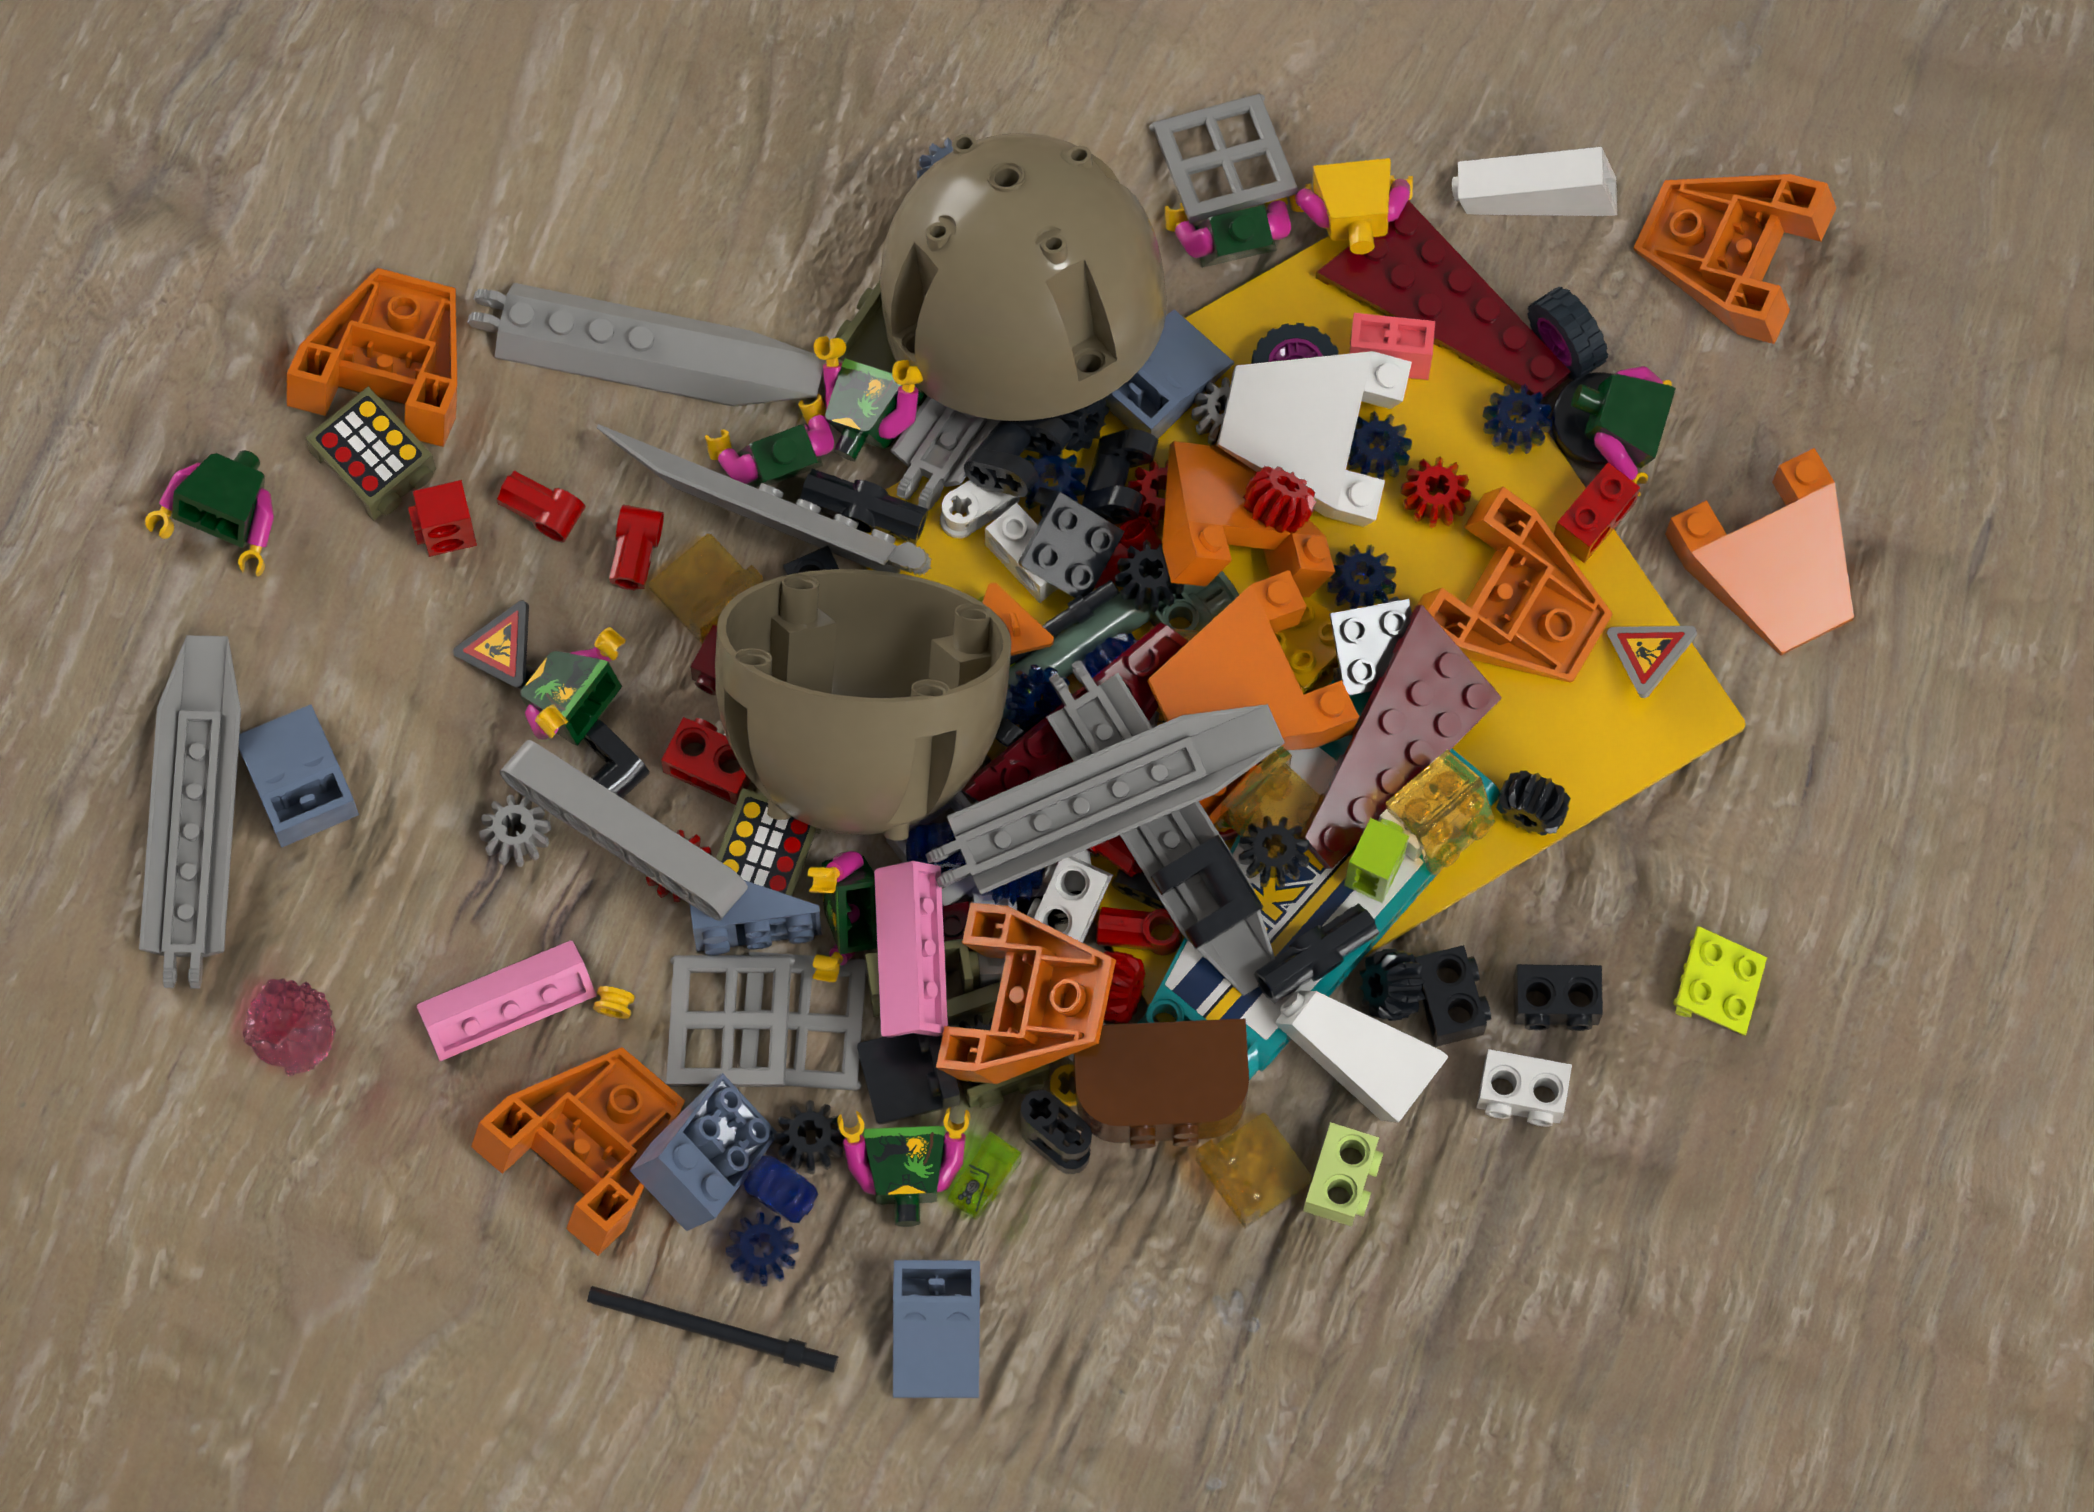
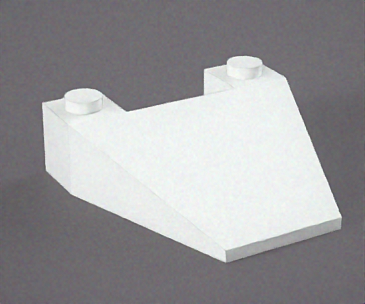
[1216,351,1412,527]

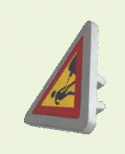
[1607,626,1697,698]

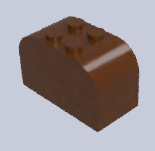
[1074,1018,1249,1149]

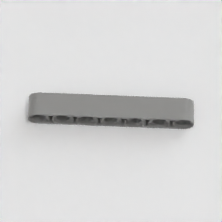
[499,740,748,921]

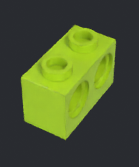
[1344,818,1409,903]

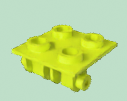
[1673,926,1767,1036]

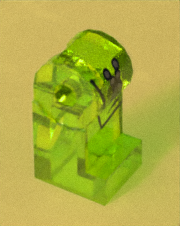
[947,1131,1022,1220]

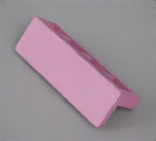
[874,861,948,1037]
[417,941,597,1061]

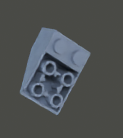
[1106,309,1234,439]
[239,704,359,848]
[690,880,822,955]
[630,1073,777,1231]
[893,1260,980,1398]

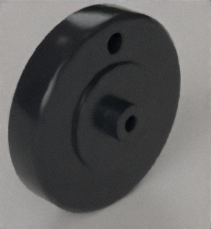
[1551,372,1612,470]

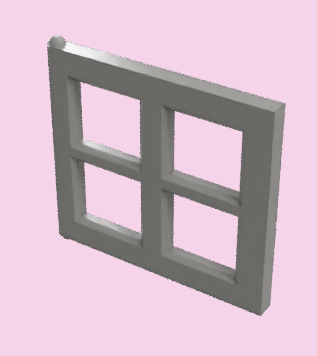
[1149,93,1298,223]
[740,952,866,1091]
[666,955,795,1087]

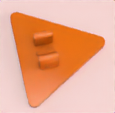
[982,583,1054,656]

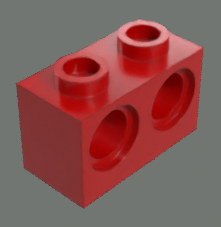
[1554,463,1641,563]
[408,480,477,557]
[661,717,751,805]

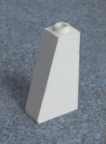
[1452,147,1617,216]
[1275,990,1448,1122]

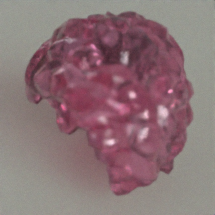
[243,978,336,1076]

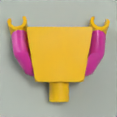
[1289,158,1413,254]

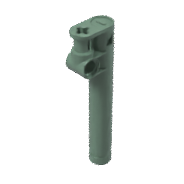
[1003,571,1239,719]

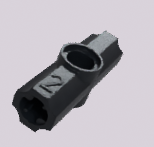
[800,468,928,545]
[1254,903,1379,1004]

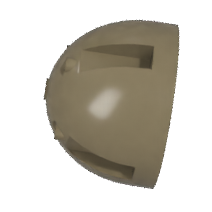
[880,133,1167,421]
[715,569,1012,841]

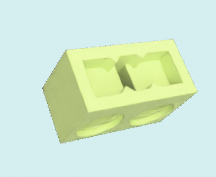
[1303,1122,1383,1226]

